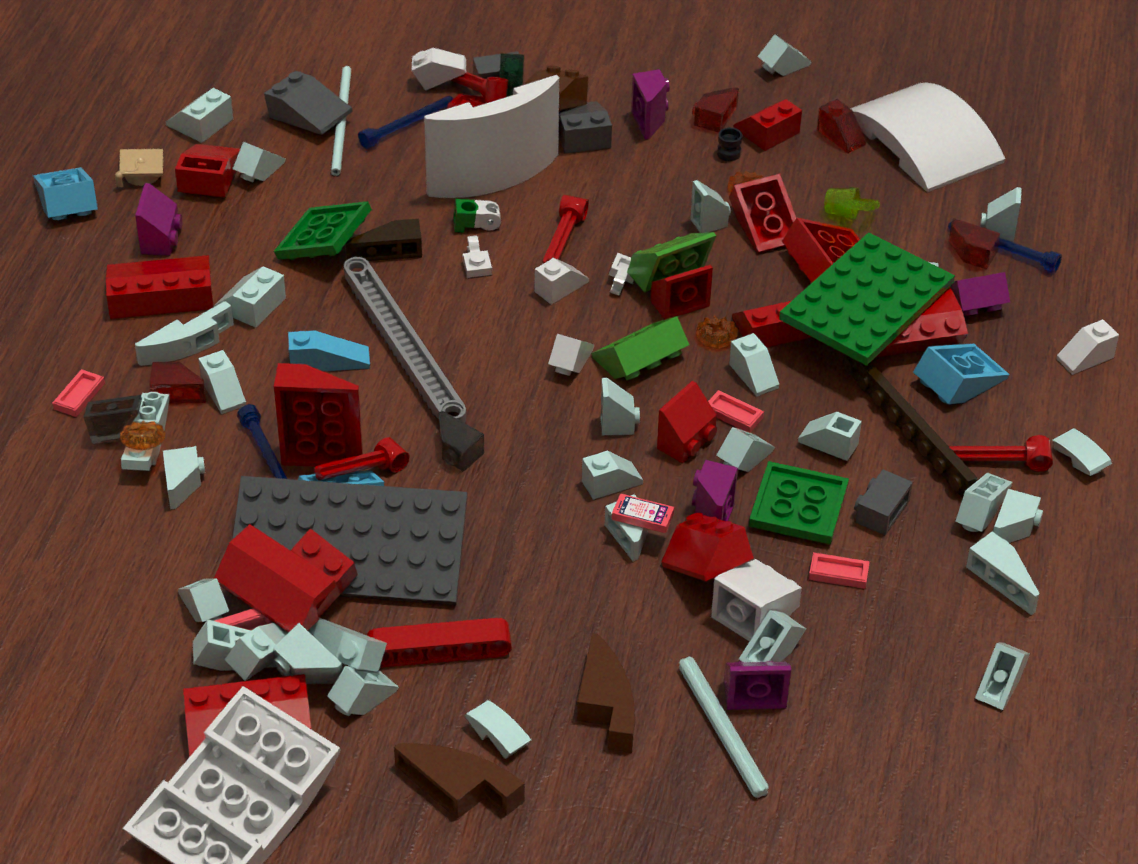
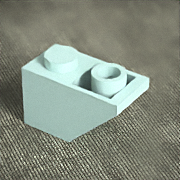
[798,412,862,461]

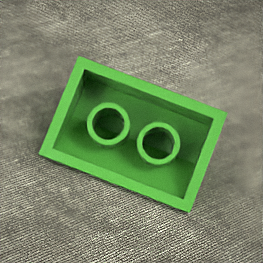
[627,232,717,292]
[591,316,690,380]

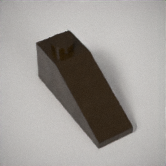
[346,219,422,261]

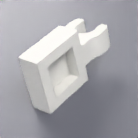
[463,236,492,278]
[609,253,634,296]

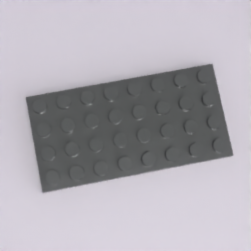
[233,476,468,605]

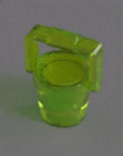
[824,187,880,219]

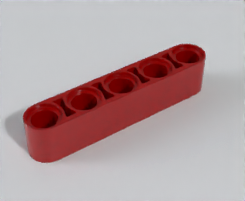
[366,618,512,668]

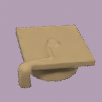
[115,149,163,187]

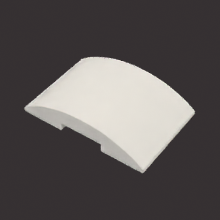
[424,75,559,198]
[844,83,1005,193]
[123,686,341,864]

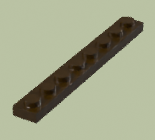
[842,354,977,498]

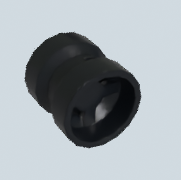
[717,127,742,161]

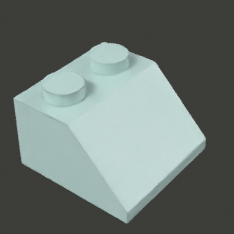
[166,88,233,143]
[214,266,286,327]
[273,623,343,684]

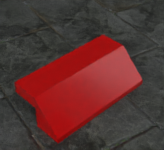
[214,524,336,632]

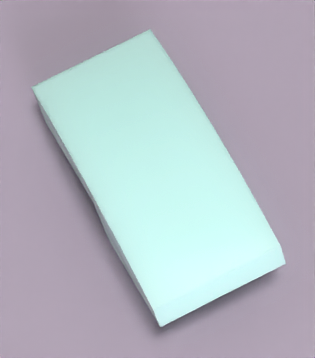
[1052,428,1112,476]
[465,700,531,759]

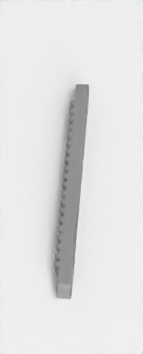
[344,257,466,428]

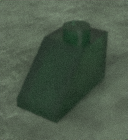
[500,53,524,97]

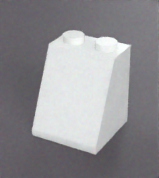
[711,559,802,641]

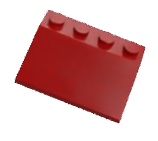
[782,218,860,284]
[106,255,214,319]
[875,287,968,358]
[274,363,363,467]
[183,674,311,757]

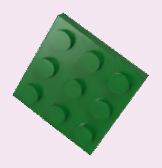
[274,201,372,260]
[749,461,849,544]

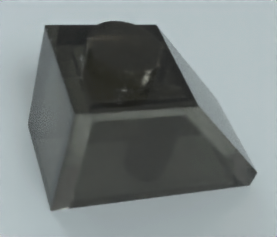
[83,395,142,444]
[438,411,484,472]

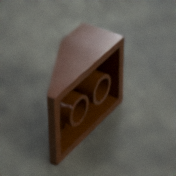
[523,66,589,110]

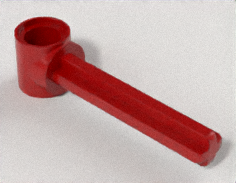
[451,72,508,103]
[543,195,589,264]
[949,435,1053,472]
[314,437,410,480]

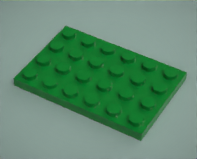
[779,232,955,366]

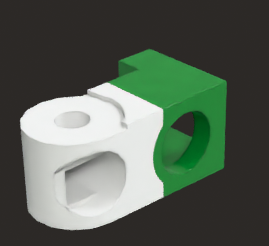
[453,199,501,233]

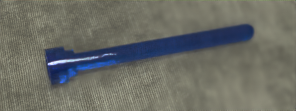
[358,96,453,149]
[948,221,1062,273]
[237,404,287,479]

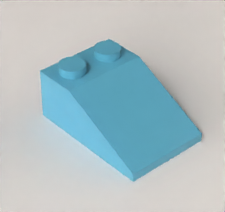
[33,167,98,220]
[913,344,1010,404]

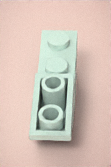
[135,301,234,366]
[121,392,169,471]

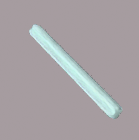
[679,656,769,798]

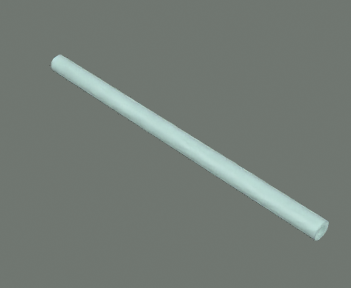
[331,66,351,176]

